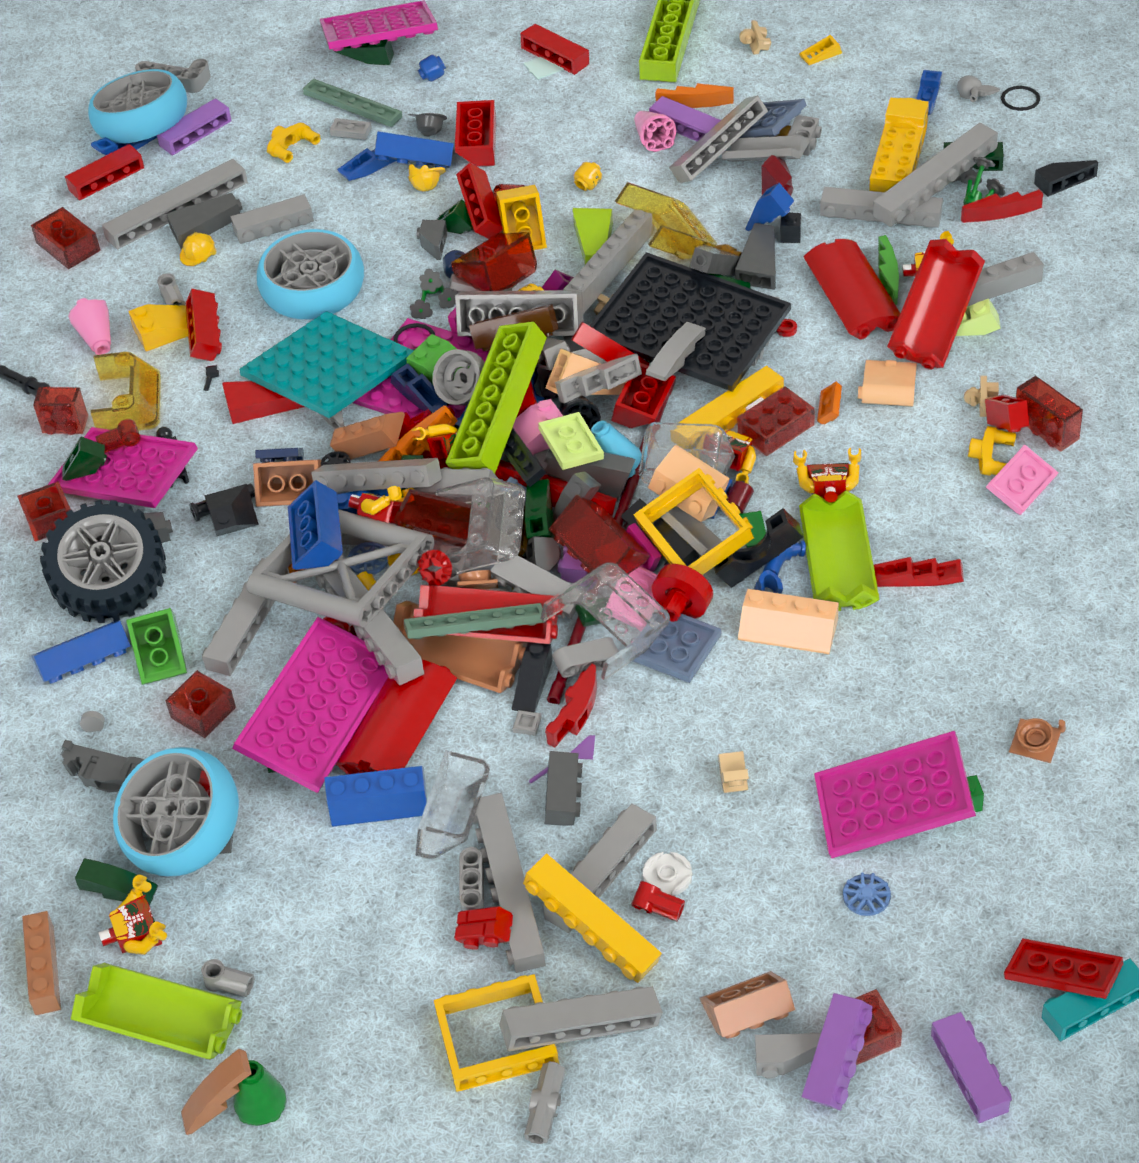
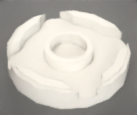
[642,852,693,896]

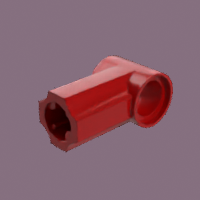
[631,881,685,922]

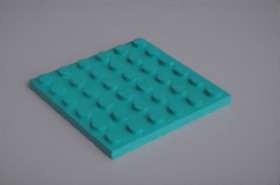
[239,311,414,418]

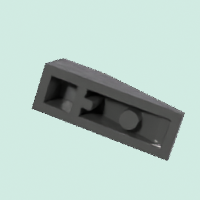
[553,471,601,537]

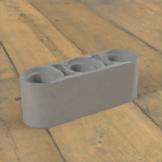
[552,637,622,678]
[459,847,484,911]

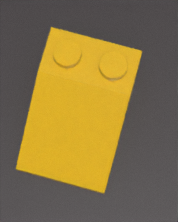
[496,185,547,255]
[128,304,188,351]

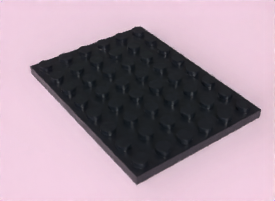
[589,252,791,392]

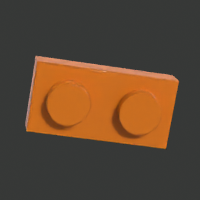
[817,381,842,425]

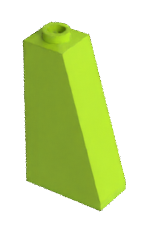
[572,208,613,264]

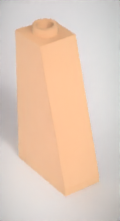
[546,349,627,395]

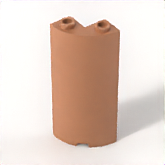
[393,600,528,693]

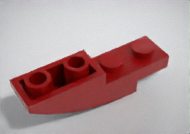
[545,664,597,748]

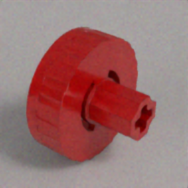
[651,564,714,622]

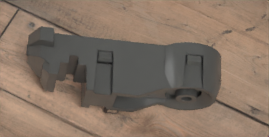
[60,740,144,792]

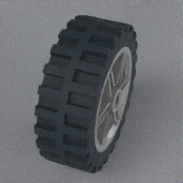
[40,500,167,623]

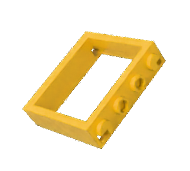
[633,468,754,575]
[434,974,559,1092]

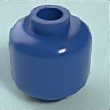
[417,55,446,82]

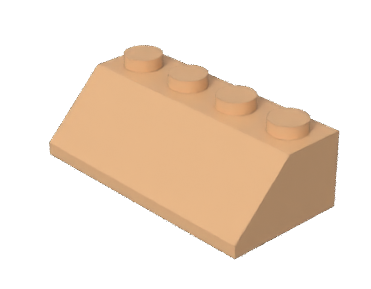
[738,589,839,654]

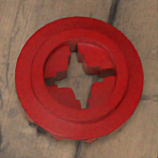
[417,550,452,586]

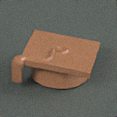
[456,570,498,590]
[1009,718,1066,763]

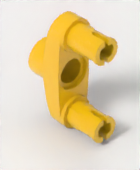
[267,122,321,163]
[968,426,1016,476]

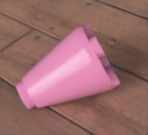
[634,111,676,152]
[68,298,111,355]

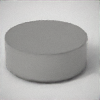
[80,711,105,732]

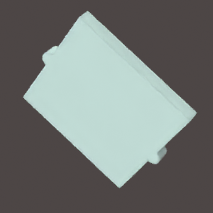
[524,57,564,79]

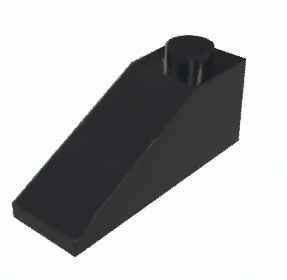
[1034,160,1099,197]
[512,642,553,713]

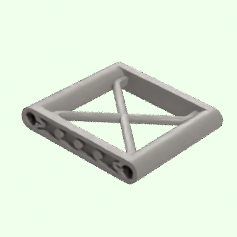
[247,509,434,627]

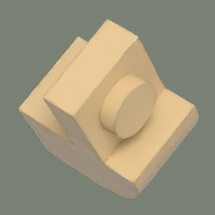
[718,751,749,793]

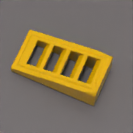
[799,35,842,65]

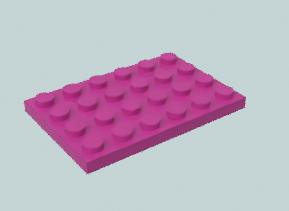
[48,427,198,508]
[814,730,976,858]

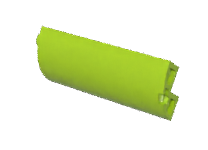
[799,491,880,611]
[71,962,242,1060]

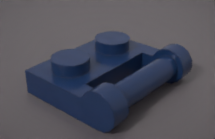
[255,448,304,463]

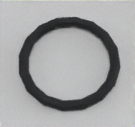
[1001,85,1040,111]
[393,323,435,350]

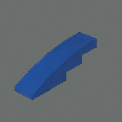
[337,148,397,181]

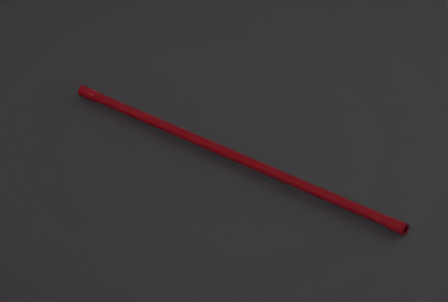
[547,379,676,705]

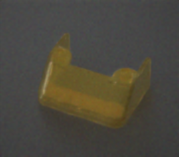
[91,352,161,432]

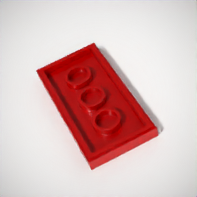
[1004,938,1123,999]

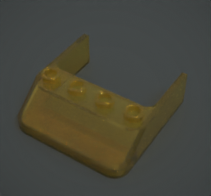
[615,182,717,260]

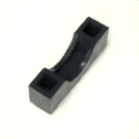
[714,508,804,588]

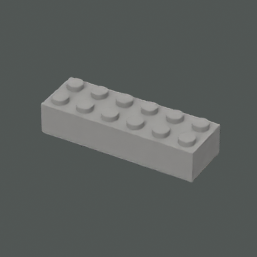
[455,290,584,336]

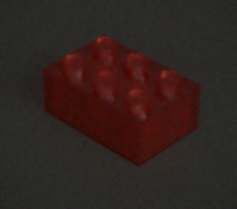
[31,207,101,269]
[1016,375,1083,452]
[737,386,815,456]

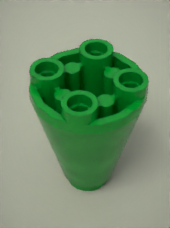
[233,1060,287,1126]

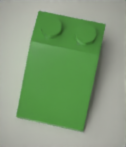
[406,334,470,386]
[126,608,187,685]

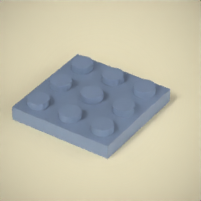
[739,99,807,138]
[627,606,722,683]

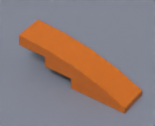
[655,83,734,108]
[377,405,458,462]

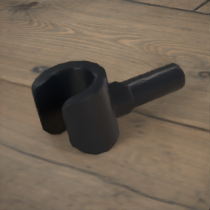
[203,365,219,391]

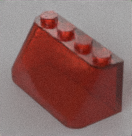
[451,232,537,291]
[394,489,490,550]
[549,494,650,587]

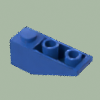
[745,183,794,231]

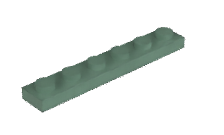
[302,79,403,127]
[404,603,546,639]

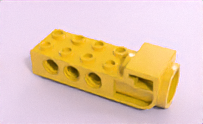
[869,97,929,192]

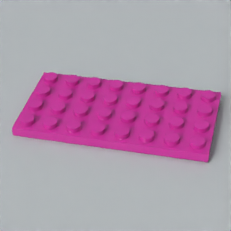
[232,617,389,793]

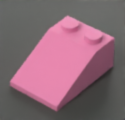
[503,399,563,463]

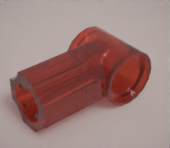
[95,419,141,453]

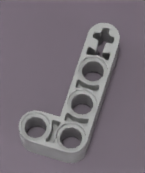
[135,59,211,93]

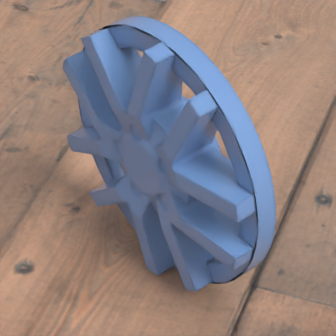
[348,542,388,575]
[843,872,891,916]

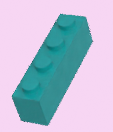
[1041,958,1139,1042]

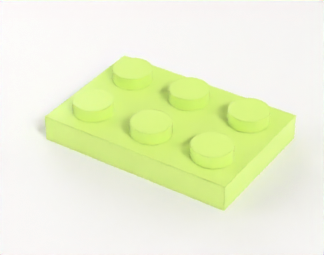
[538,412,604,470]

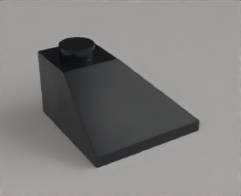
[204,484,259,537]

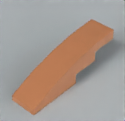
[181,1049,252,1135]

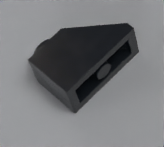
[780,212,802,243]

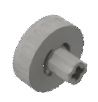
[433,349,485,406]

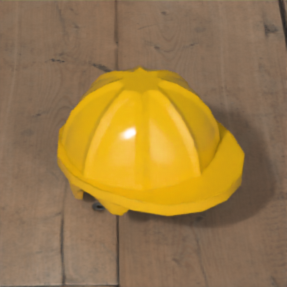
[408,164,446,192]
[180,232,216,266]

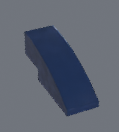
[390,364,449,413]

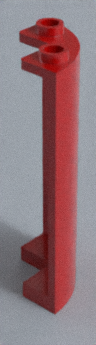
[803,239,900,340]
[887,239,985,370]
[413,585,563,644]
[336,659,457,775]

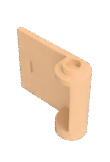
[858,360,917,406]

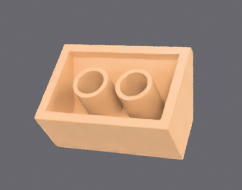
[648,445,730,522]

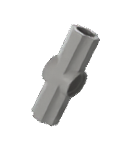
[524,1061,566,1144]

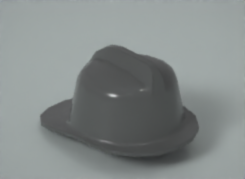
[408,113,447,136]

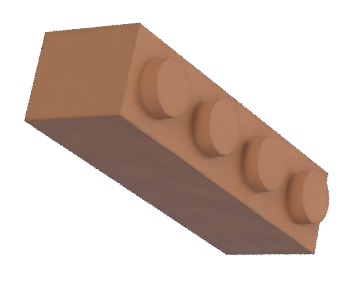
[22,911,61,1015]

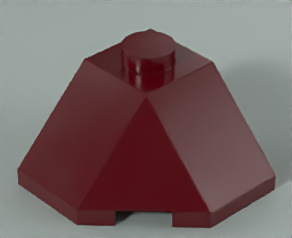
[761,155,793,196]

